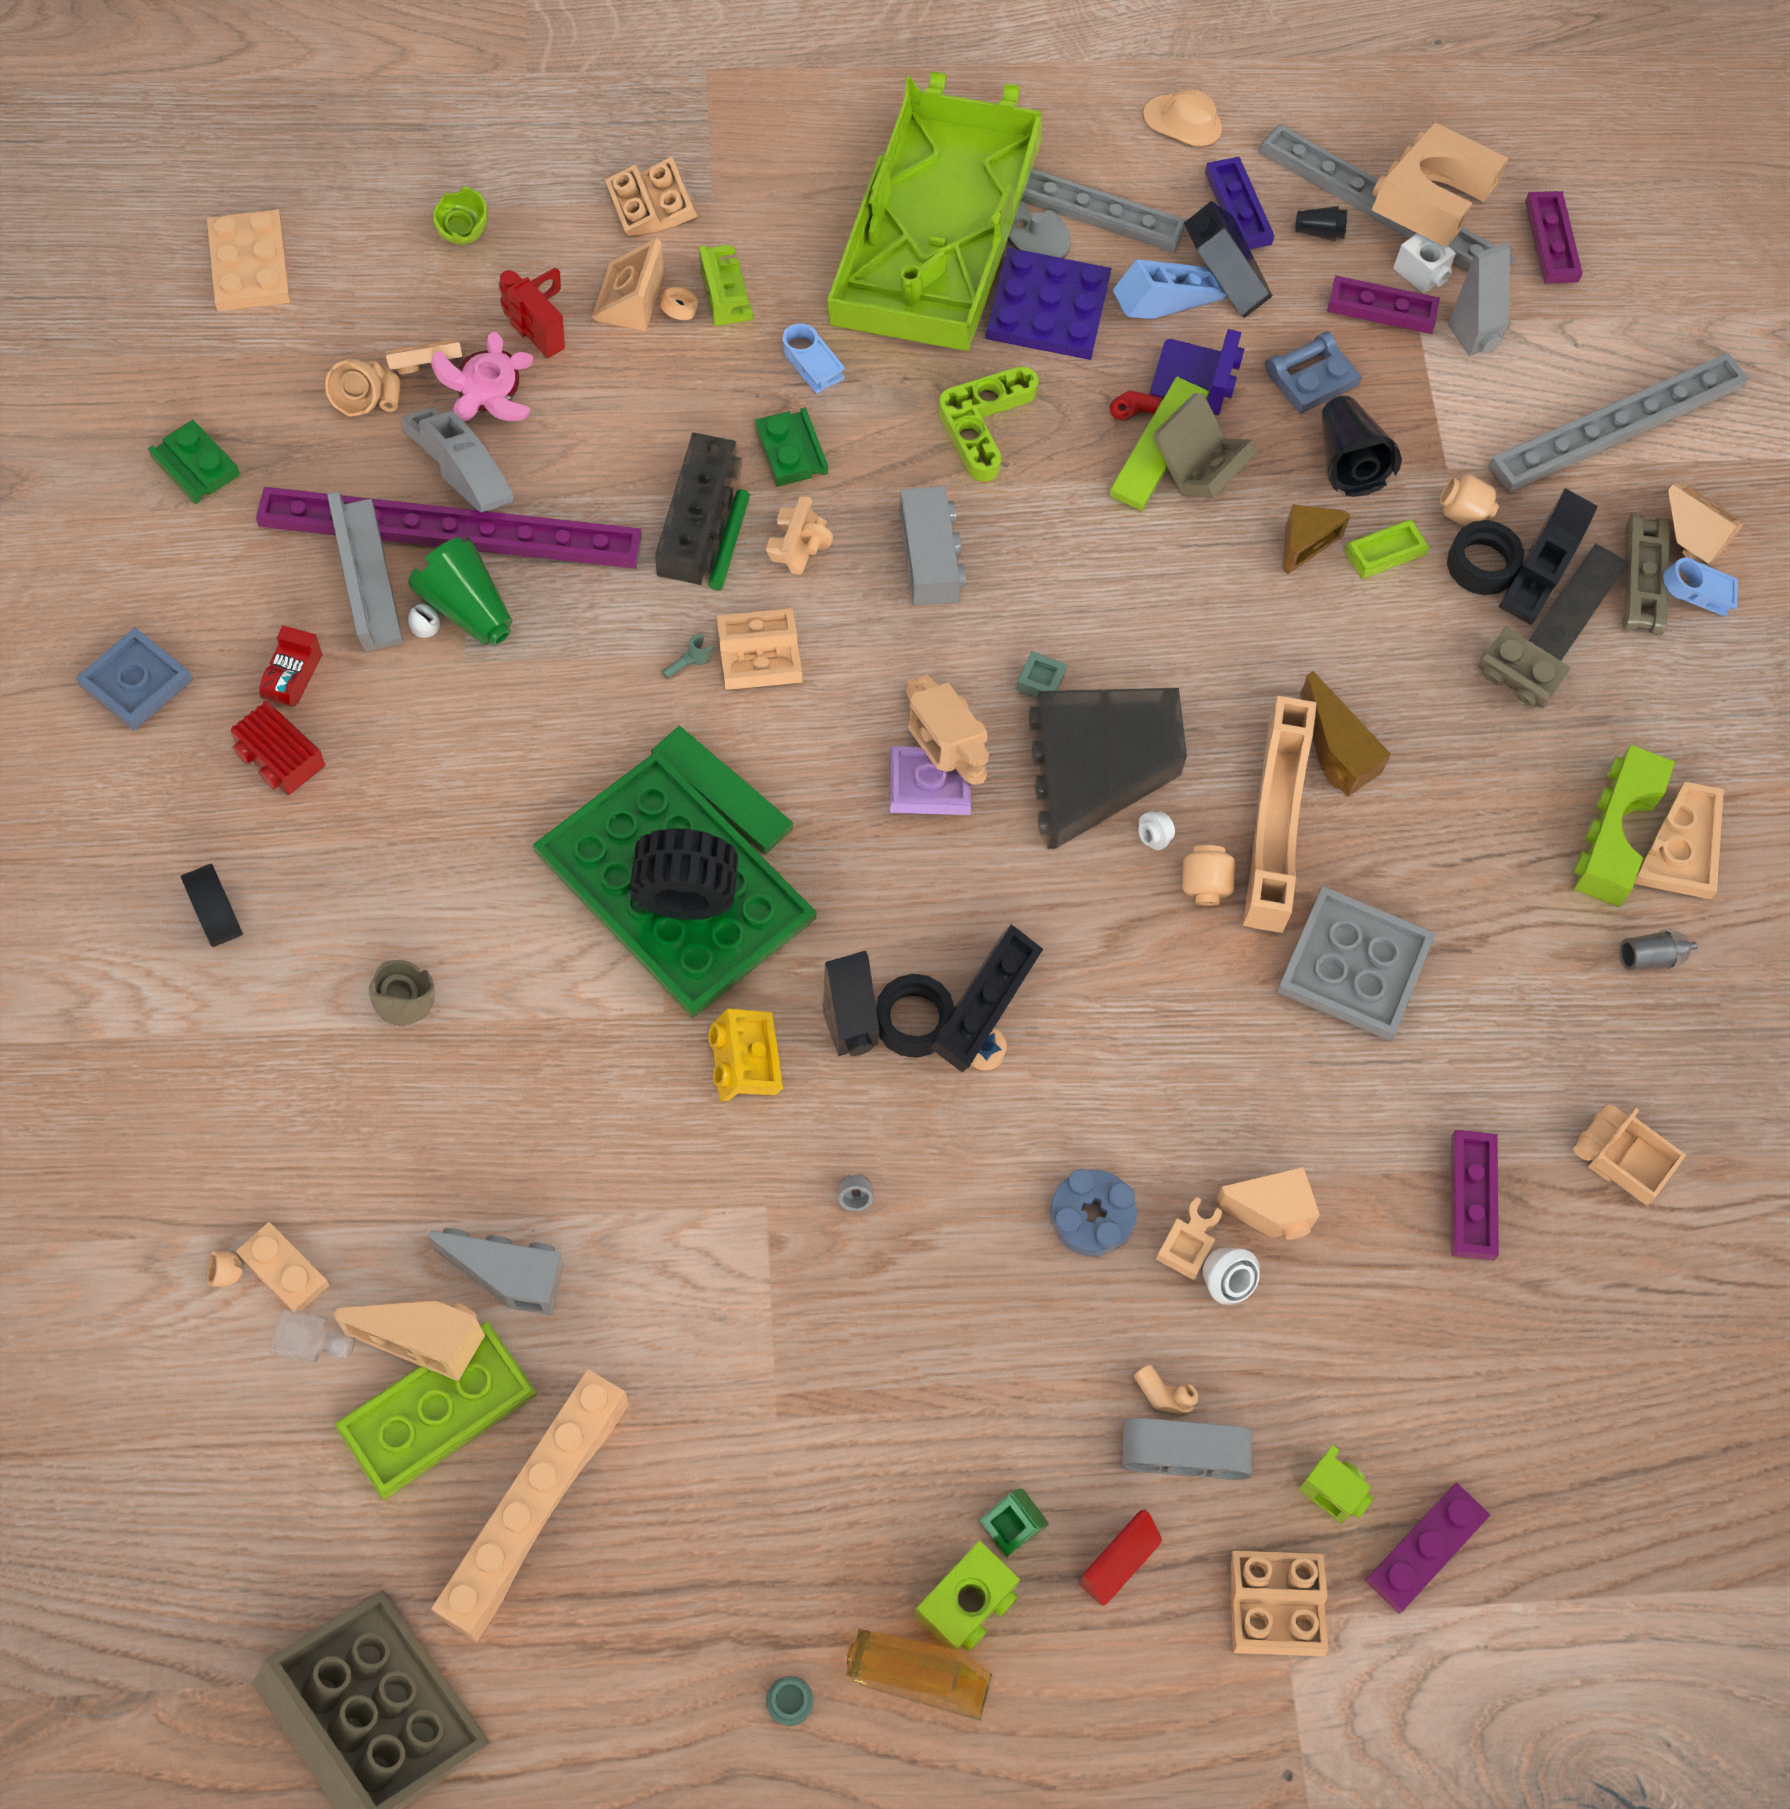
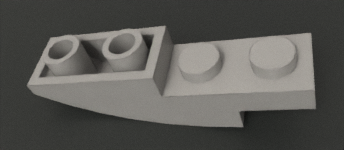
[401,407,514,512]

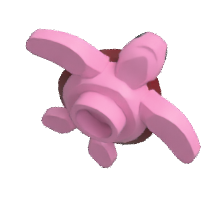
[431,332,533,423]

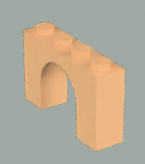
[1372,122,1509,248]

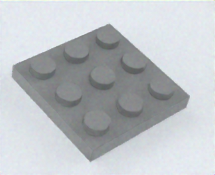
[1277,886,1436,1041]

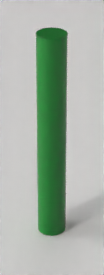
[708,489,750,591]

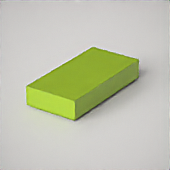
[1344,519,1430,579]

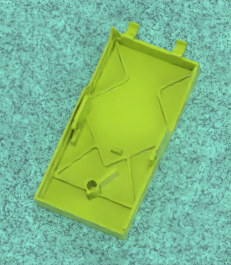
[827,71,1042,351]

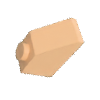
[1215,1167,1320,1240]

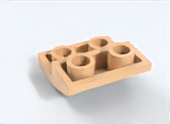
[605,156,698,236]
[1231,1551,1329,1656]

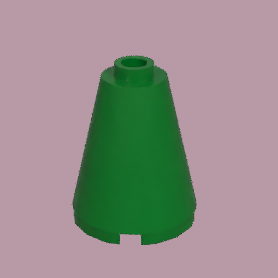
[408,536,512,645]

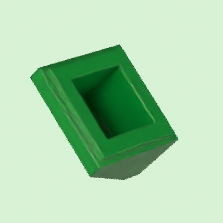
[979,1488,1049,1557]

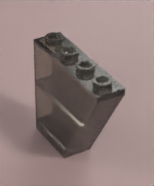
[1029,688,1187,849]

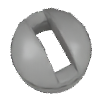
[838,1174,873,1212]

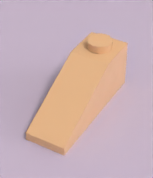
[333,1301,485,1381]

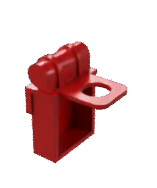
[499,268,565,359]

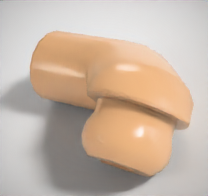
[368,361,401,412]
[1133,1364,1199,1415]

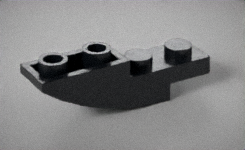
[1498,488,1598,625]

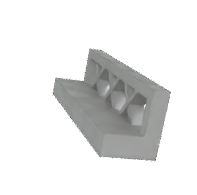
[327,491,404,652]

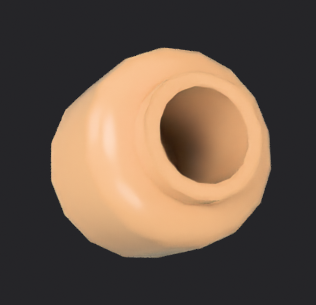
[1439,474,1499,527]
[1182,845,1235,906]

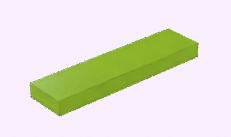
[1109,377,1210,512]

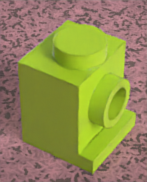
[1298,1445,1375,1524]

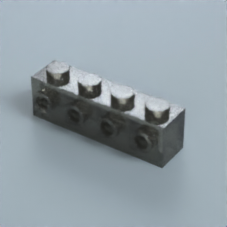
[655,432,742,585]

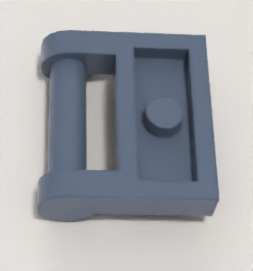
[1265,331,1362,414]

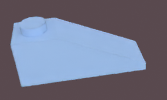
[1113,259,1227,319]

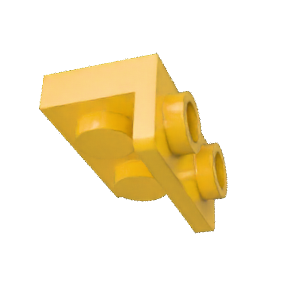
[708,1009,783,1102]

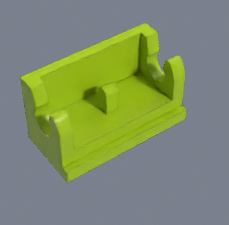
[699,245,753,326]

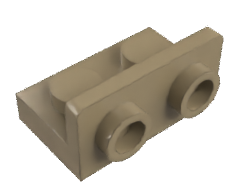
[1478,626,1571,708]

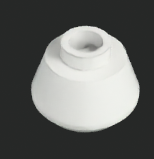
[1203,1247,1260,1305]

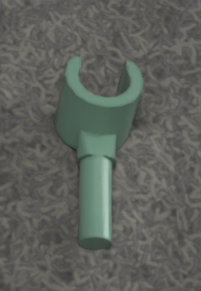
[662,634,712,679]

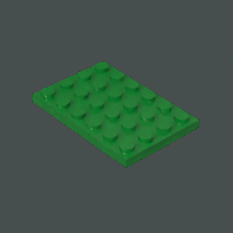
[533,750,817,1019]

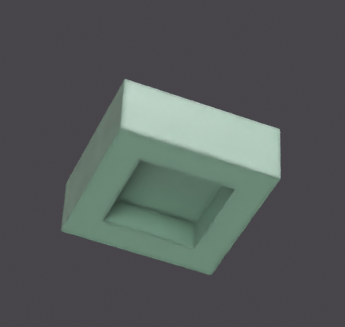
[1016,651,1067,703]

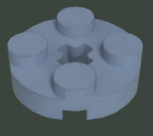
[1050,1169,1137,1257]

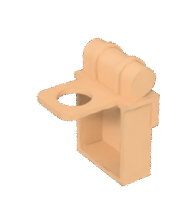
[1573,1104,1686,1206]

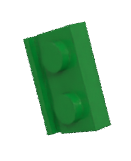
[755,407,828,487]
[148,419,240,504]

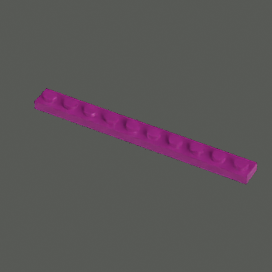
[256,487,642,569]

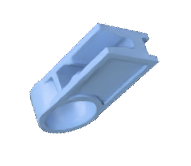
[783,324,845,394]
[1663,557,1738,617]

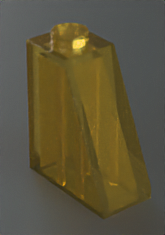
[846,1628,992,1721]

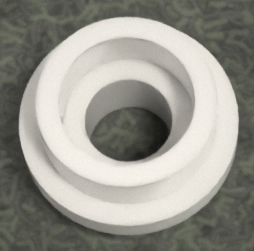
[1138,811,1175,850]

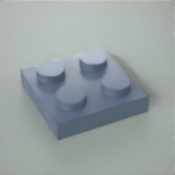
[76,627,193,731]

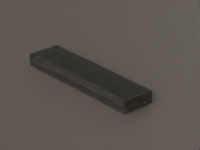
[1529,543,1628,661]

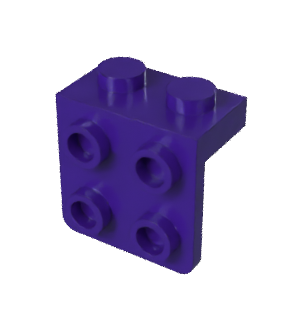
[1150,329,1245,416]

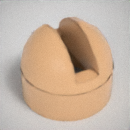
[207,1251,242,1287]

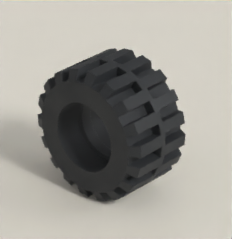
[629,828,738,920]

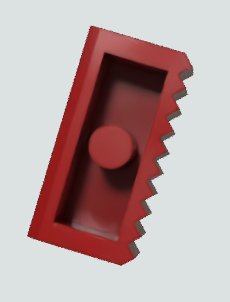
[230,701,326,795]

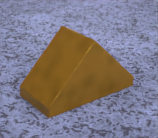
[1283,504,1350,574]

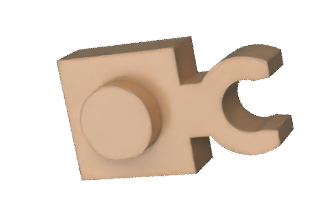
[1155,1197,1222,1280]

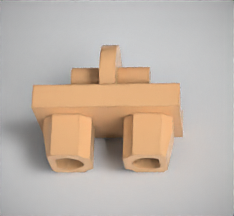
[766,496,833,575]

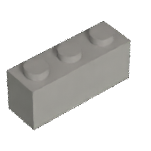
[899,486,966,606]

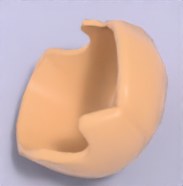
[325,359,381,417]

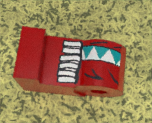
[259,625,323,707]

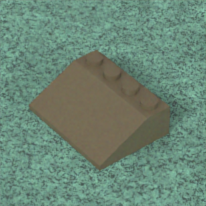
[252,1590,490,1809]

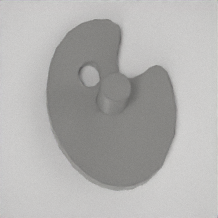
[1008,201,1070,258]

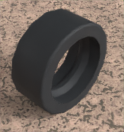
[1447,520,1524,595]
[181,863,243,947]
[876,974,954,1058]

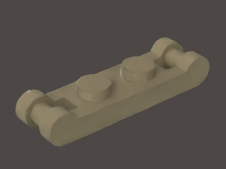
[1623,514,1670,635]

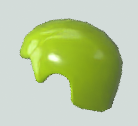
[433,186,488,245]

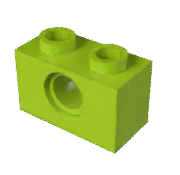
[914,1540,1020,1655]

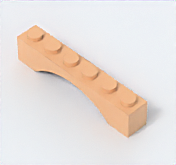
[1243,696,1317,933]
[431,1369,629,1643]

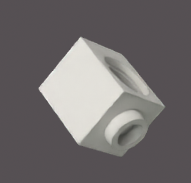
[1393,233,1456,294]

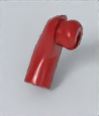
[1110,390,1162,420]

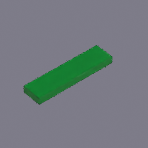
[651,725,793,855]

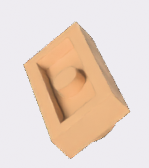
[385,338,462,374]
[235,1222,330,1316]

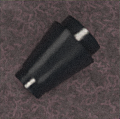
[1295,206,1348,242]

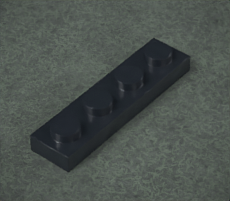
[929,924,1043,1072]

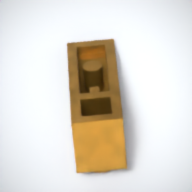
[1300,671,1391,797]

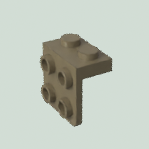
[1154,393,1258,498]

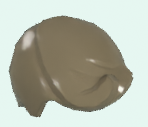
[369,960,435,1026]

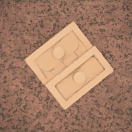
[716,608,803,690]

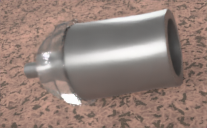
[1620,929,1697,971]

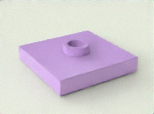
[890,746,971,815]

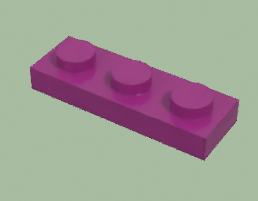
[1525,191,1583,284]
[1327,275,1440,334]
[1451,1130,1499,1261]
[1365,1482,1490,1614]

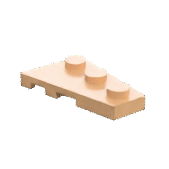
[1634,782,1724,900]

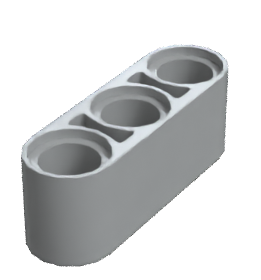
[1122,1418,1252,1480]

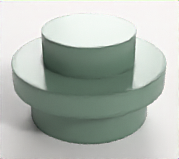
[766,1676,813,1726]

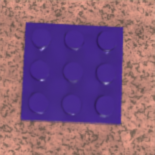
[986,247,1112,360]

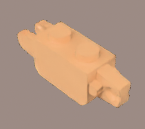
[906,675,989,786]

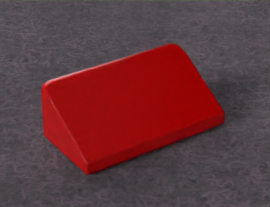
[1079,1509,1162,1606]

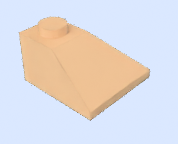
[1668,482,1745,564]

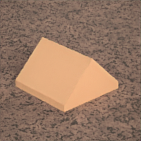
[591,238,664,331]

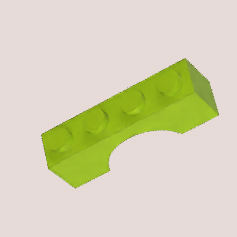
[1573,744,1676,908]

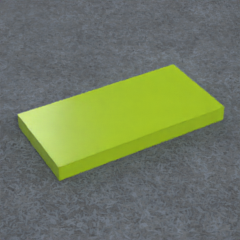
[334,1321,537,1501]

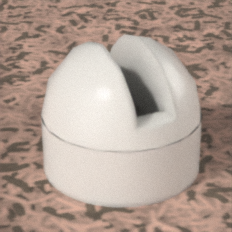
[408,603,440,638]

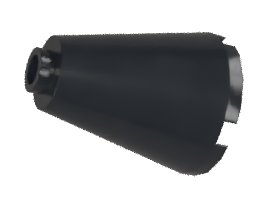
[1322,396,1402,497]

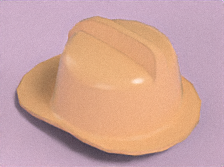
[1143,89,1222,147]

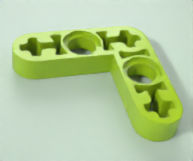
[938,366,1039,482]

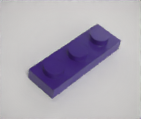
[1205,157,1275,249]

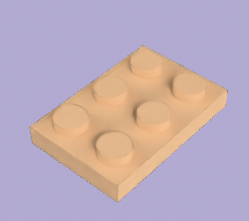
[207,209,291,312]

